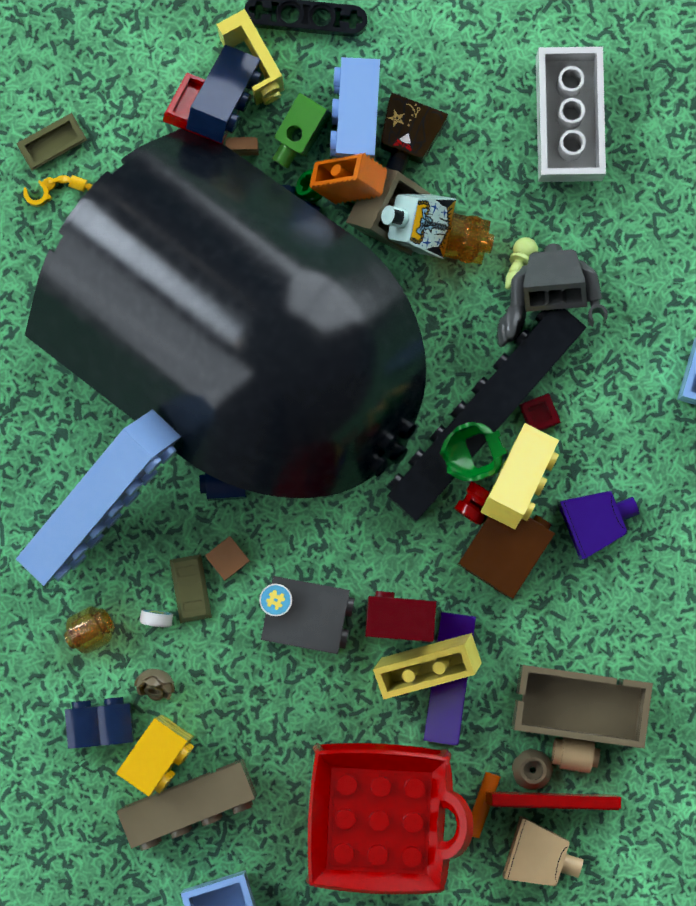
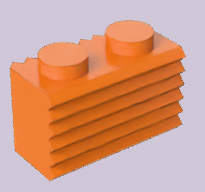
[309,153,387,204]

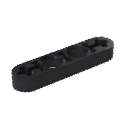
[244,0,367,37]

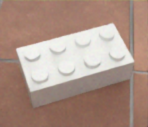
[536,47,606,182]

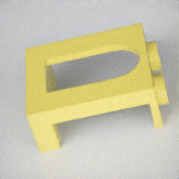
[216,9,284,105]

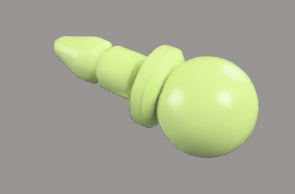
[505,237,538,290]

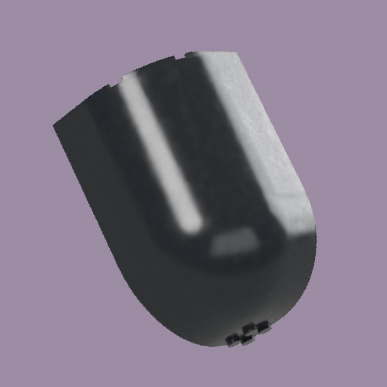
[25,129,426,498]

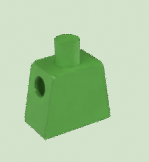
[272,93,332,169]

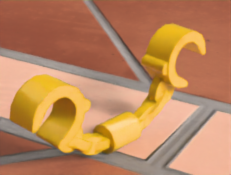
[23,175,93,207]

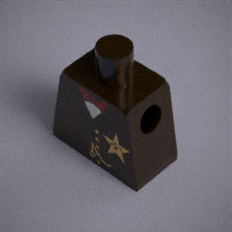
[380,93,448,174]

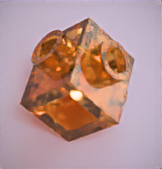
[444,213,495,265]

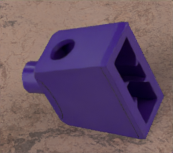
[557,491,640,560]

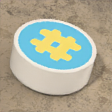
[259,584,292,616]
[140,610,173,627]

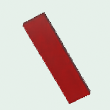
[486,791,621,810]

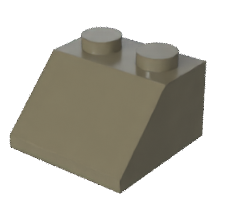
[346,168,430,256]

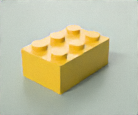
[116,715,194,797]

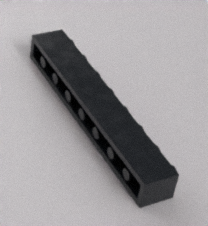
[387,309,587,522]

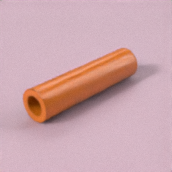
[472,772,501,838]

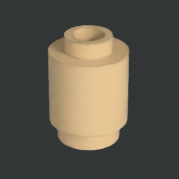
[551,737,600,773]

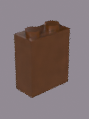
[457,515,555,599]

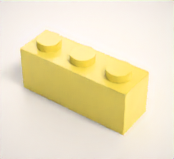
[480,423,559,529]
[373,633,482,700]

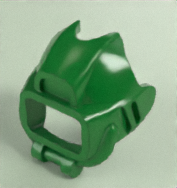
[440,422,508,481]

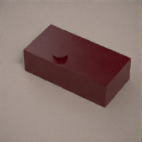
[365,591,437,642]

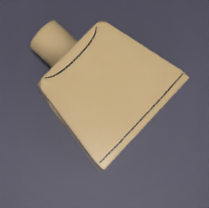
[502,816,584,886]

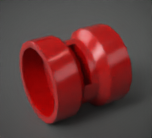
[454,481,490,526]

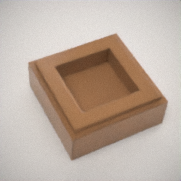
[225,137,259,156]
[205,536,250,581]

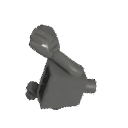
[497,243,608,347]

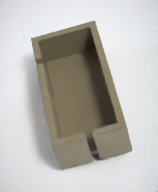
[511,664,653,749]
[117,759,257,851]

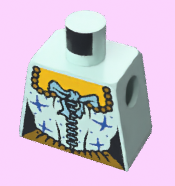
[381,194,456,259]

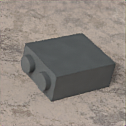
[261,576,355,654]

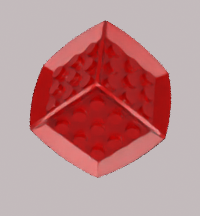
[306,743,474,894]

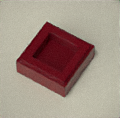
[518,393,561,431]

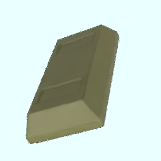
[16,113,87,171]
[169,554,212,623]

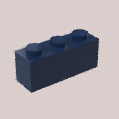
[186,44,262,143]

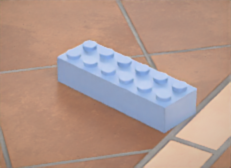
[16,409,181,586]

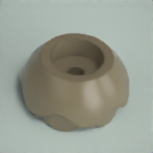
[134,669,175,701]
[512,749,553,790]

